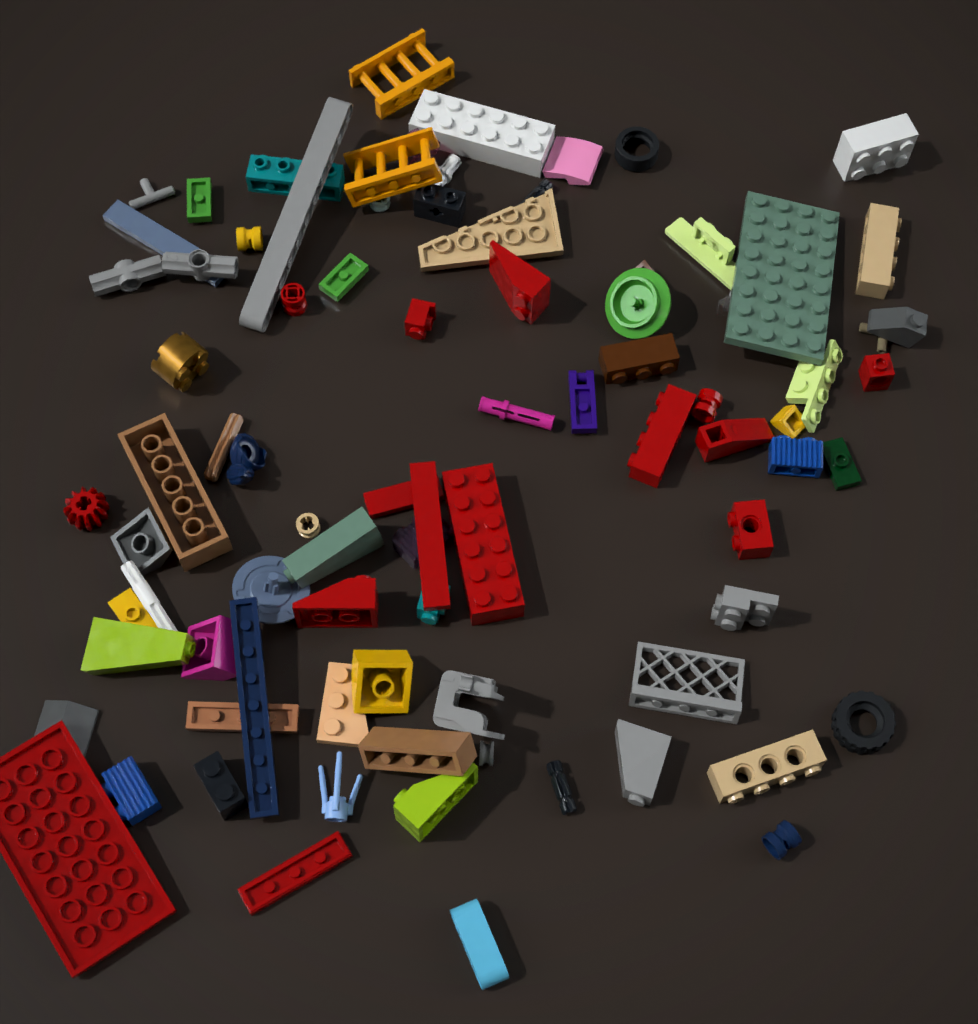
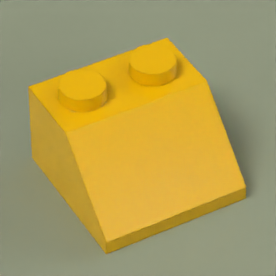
[351,650,413,714]

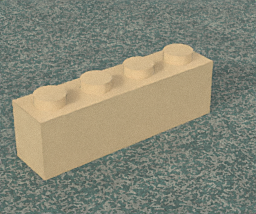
[855,203,902,299]

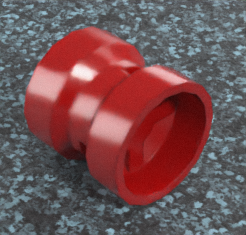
[280,283,307,316]
[691,388,723,423]

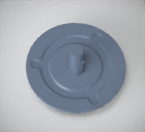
[232,556,310,624]

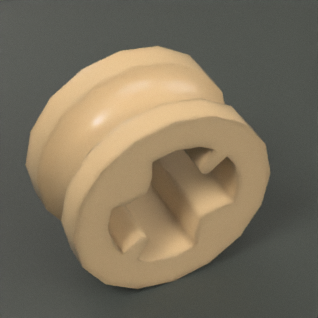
[296,513,321,539]

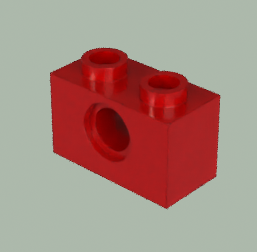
[727,499,774,560]

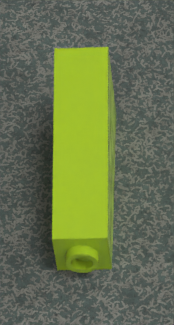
[81,617,196,675]

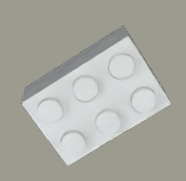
[833,113,919,182]

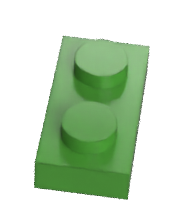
[187,177,212,223]
[318,253,369,302]

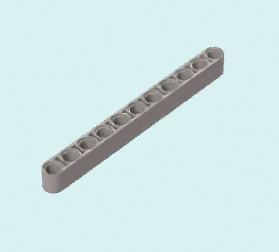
[239,97,353,333]

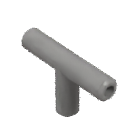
[129,178,175,209]

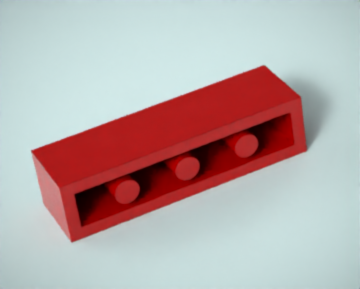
[627,384,697,488]

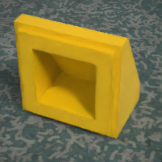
[770,404,805,439]

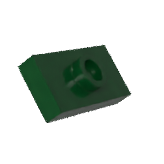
[823,437,862,491]

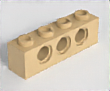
[707,729,827,804]

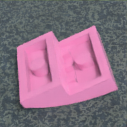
[542,136,604,185]

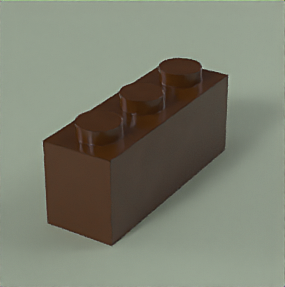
[598,333,680,384]

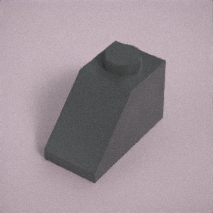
[867,307,928,348]

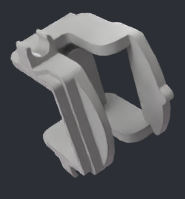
[433,670,505,740]

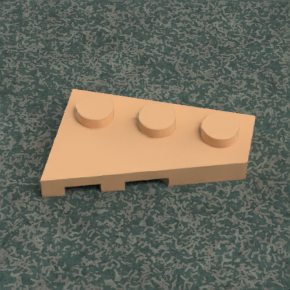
[316,662,369,747]

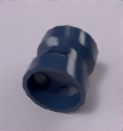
[761,820,802,860]

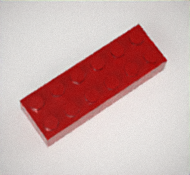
[442,463,525,626]

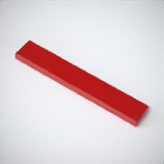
[409,461,451,611]

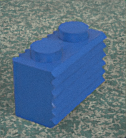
[768,435,823,478]
[101,756,162,826]

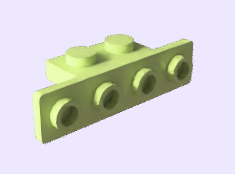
[665,217,736,290]
[785,339,843,433]

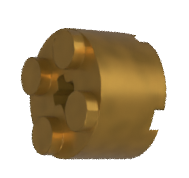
[151,332,209,392]

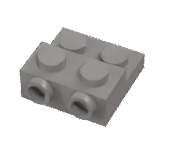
[710,585,779,631]

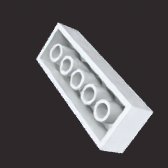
[408,89,555,178]

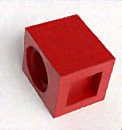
[858,353,895,392]

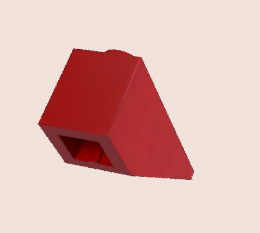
[695,418,774,463]

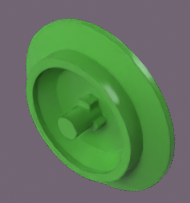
[605,268,671,339]

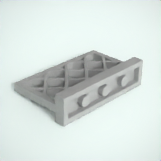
[628,641,745,725]

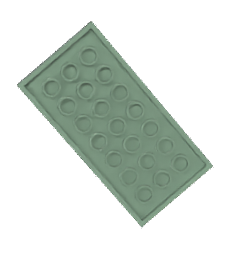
[724,191,840,366]

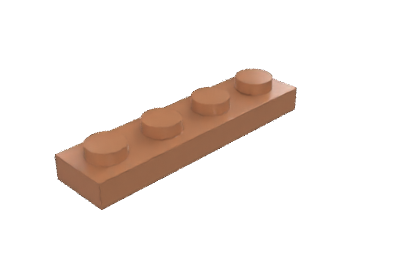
[186,701,299,734]

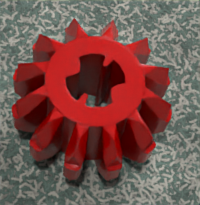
[63,486,110,531]

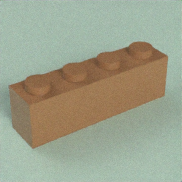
[358,726,477,776]

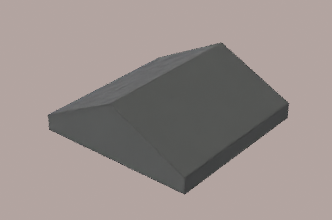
[110,507,173,576]
[34,700,99,757]

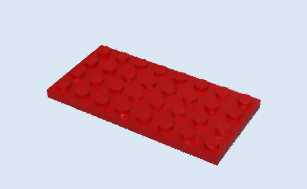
[0,720,177,979]

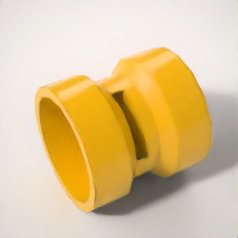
[236,226,263,251]

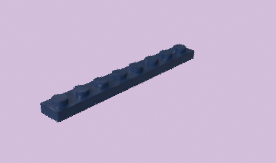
[229,597,280,820]

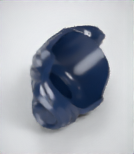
[226,433,267,485]

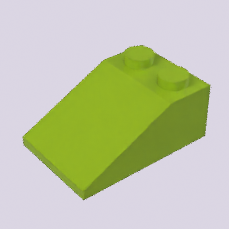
[393,763,478,842]

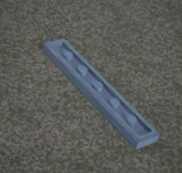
[103,200,224,287]

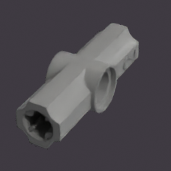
[162,249,239,281]
[89,255,166,297]

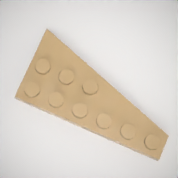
[418,188,564,272]

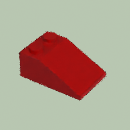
[489,240,551,325]
[292,575,379,628]

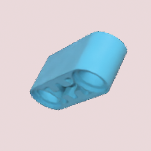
[450,898,509,990]

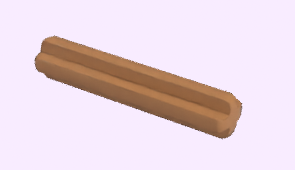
[204,413,243,482]

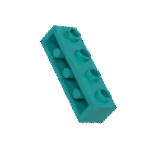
[246,154,345,202]

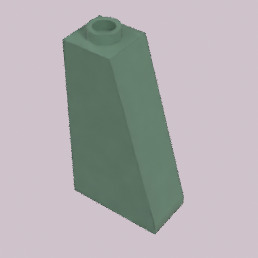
[282,507,385,589]

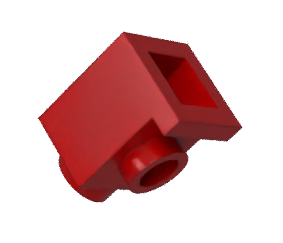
[404,298,436,340]

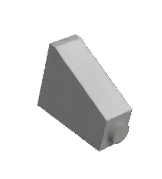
[614,719,671,807]

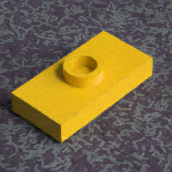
[107,588,158,628]

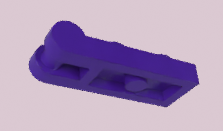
[568,370,597,434]

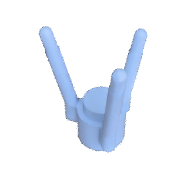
[318,751,363,822]

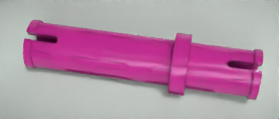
[478,396,555,431]

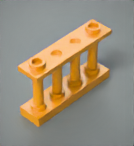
[349,28,455,120]
[343,127,442,208]

